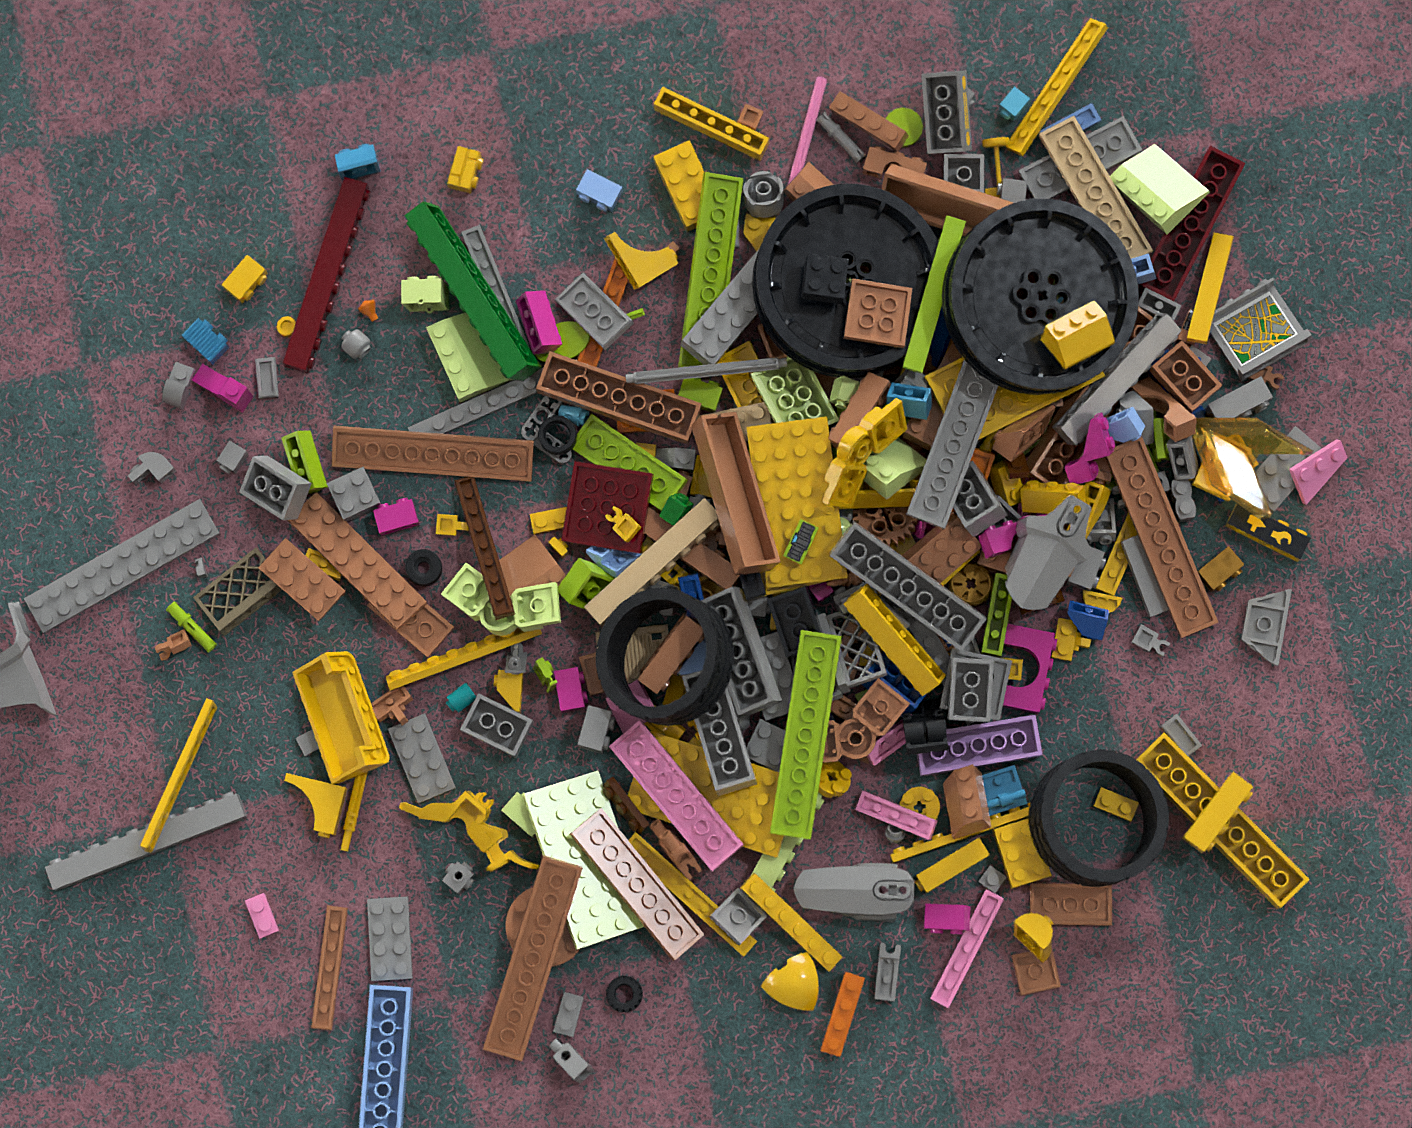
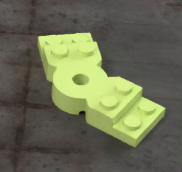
[441,563,561,636]

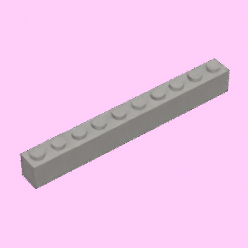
[45,792,247,891]

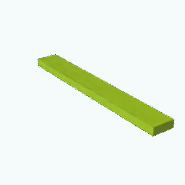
[902,215,966,374]

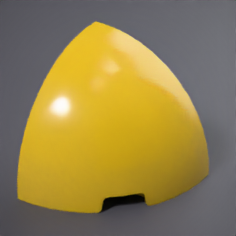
[761,952,819,1010]

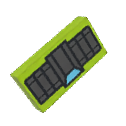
[783,519,819,565]

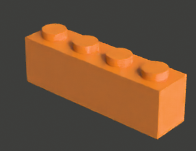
[820,972,865,1057]

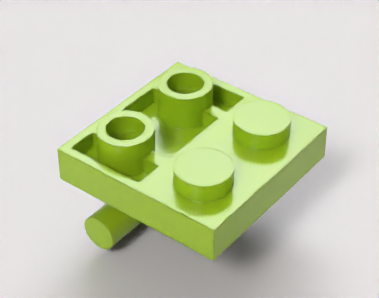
[1149,418,1170,462]

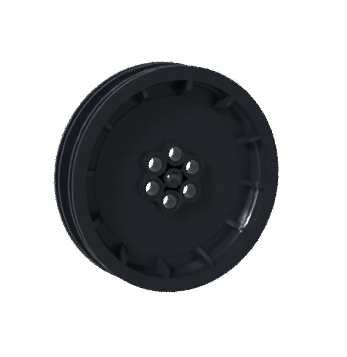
[752,184,942,378]
[942,199,1139,395]

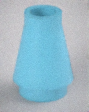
[558,404,589,427]

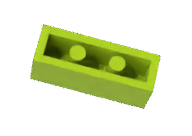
[281,431,328,494]

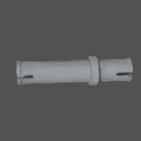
[816,112,866,163]

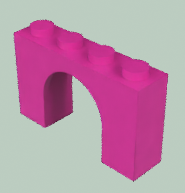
[1003,624,1057,714]

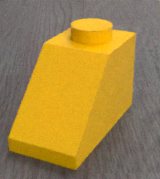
[494,670,524,714]

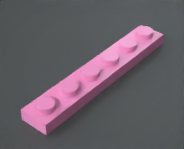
[930,889,1004,1008]

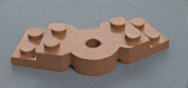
[823,678,910,763]

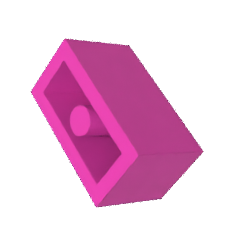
[373,498,420,536]
[554,667,588,713]
[924,904,971,935]

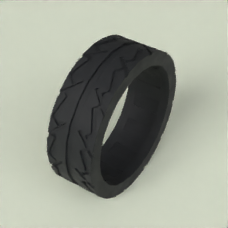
[596,588,734,726]
[1029,749,1169,887]

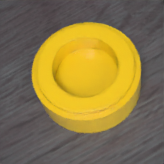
[277,317,296,337]

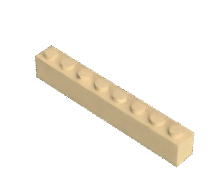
[584,498,720,628]

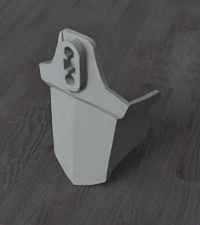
[1004,495,1094,610]
[0,601,57,716]

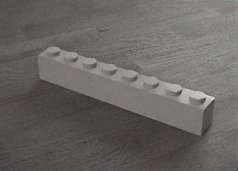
[1052,313,1182,445]

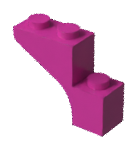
[1064,412,1115,484]

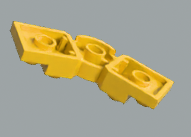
[822,398,908,508]

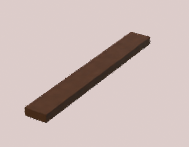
[454,477,515,620]

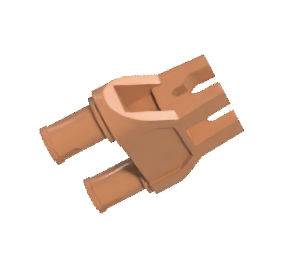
[649,819,702,880]

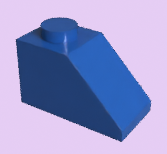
[1067,600,1109,640]

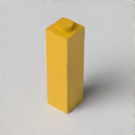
[914,838,990,893]

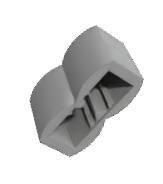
[1169,479,1196,523]

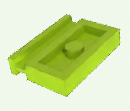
[533,657,558,693]

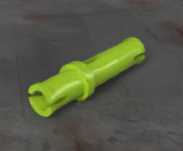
[166,601,217,653]

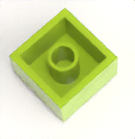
[558,558,615,609]

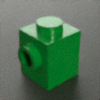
[659,493,694,526]

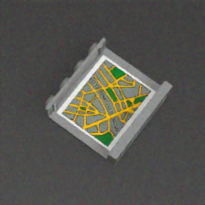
[1210,278,1312,381]

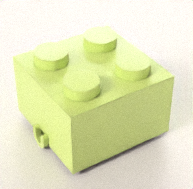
[401,276,449,313]

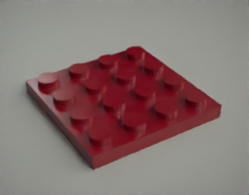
[561,461,654,554]

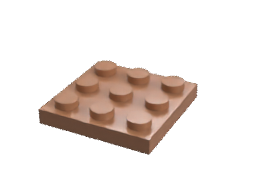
[843,278,912,348]

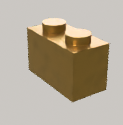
[1198,546,1245,592]

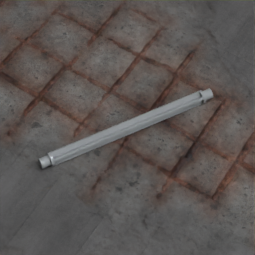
[626,357,788,384]

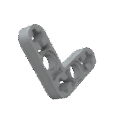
[521,396,572,464]

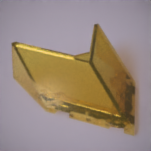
[1192,418,1313,520]

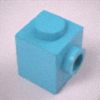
[998,86,1030,122]

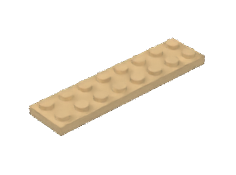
[1039,116,1153,259]

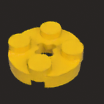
[818,762,852,798]
[899,787,940,820]

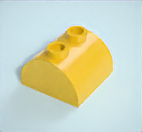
[1014,913,1053,963]

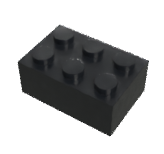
[767,585,822,657]

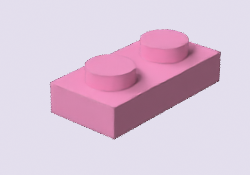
[245,893,279,939]

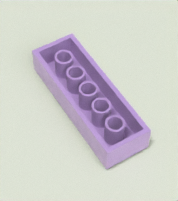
[917,715,1043,777]

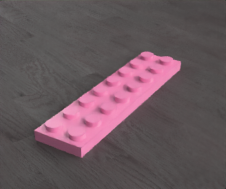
[609,720,744,871]

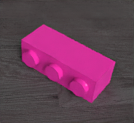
[516,291,562,354]

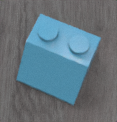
[335,144,381,181]

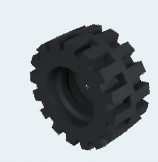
[606,976,643,1013]

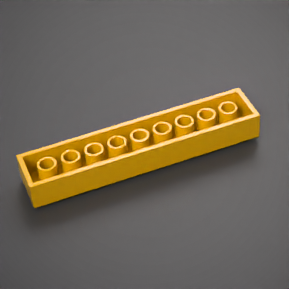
[1136,733,1310,909]

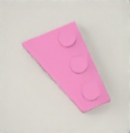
[1289,439,1347,505]

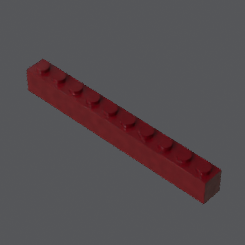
[283,177,371,374]

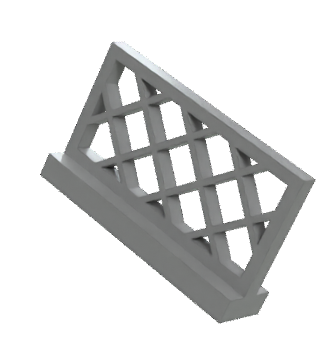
[817,611,887,693]

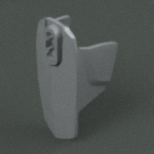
[793,863,914,922]

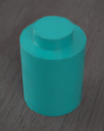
[446,682,477,713]

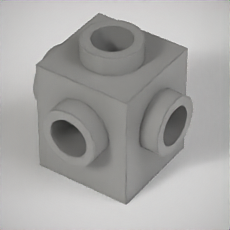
[442,861,475,894]

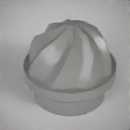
[885,824,905,844]

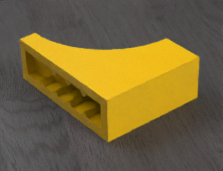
[604,232,679,290]
[284,773,347,838]

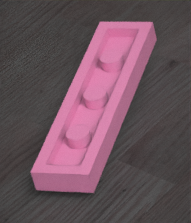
[855,791,938,840]

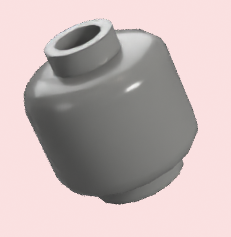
[341,329,371,359]

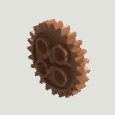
[852,506,918,547]

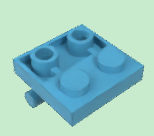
[982,765,1027,816]

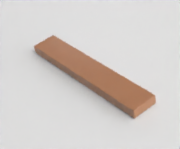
[311,905,348,1030]

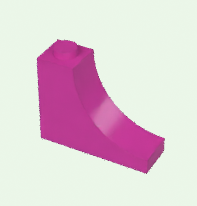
[192,364,253,413]

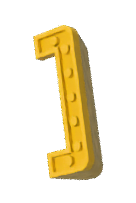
[292,651,390,784]

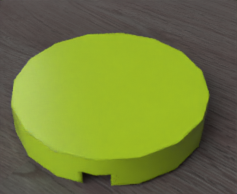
[886,107,923,148]

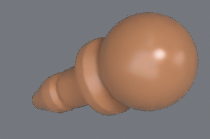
[827,571,863,586]

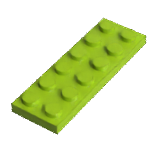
[573,414,688,511]

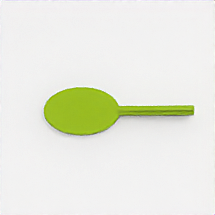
[535,308,645,362]

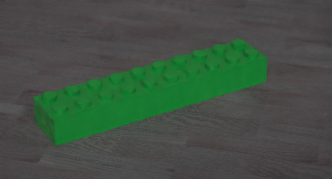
[405,201,542,381]

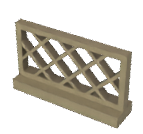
[193,547,282,636]

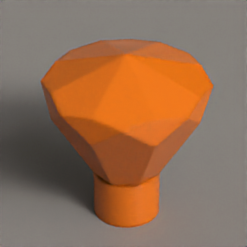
[358,299,378,322]

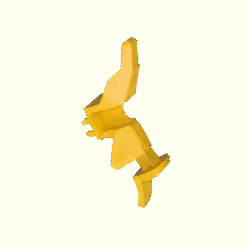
[399,791,540,873]

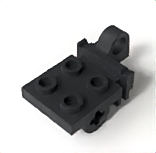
[902,699,949,755]

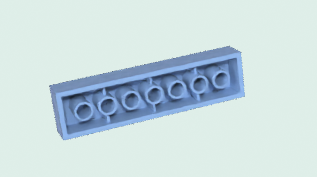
[359,985,413,1128]

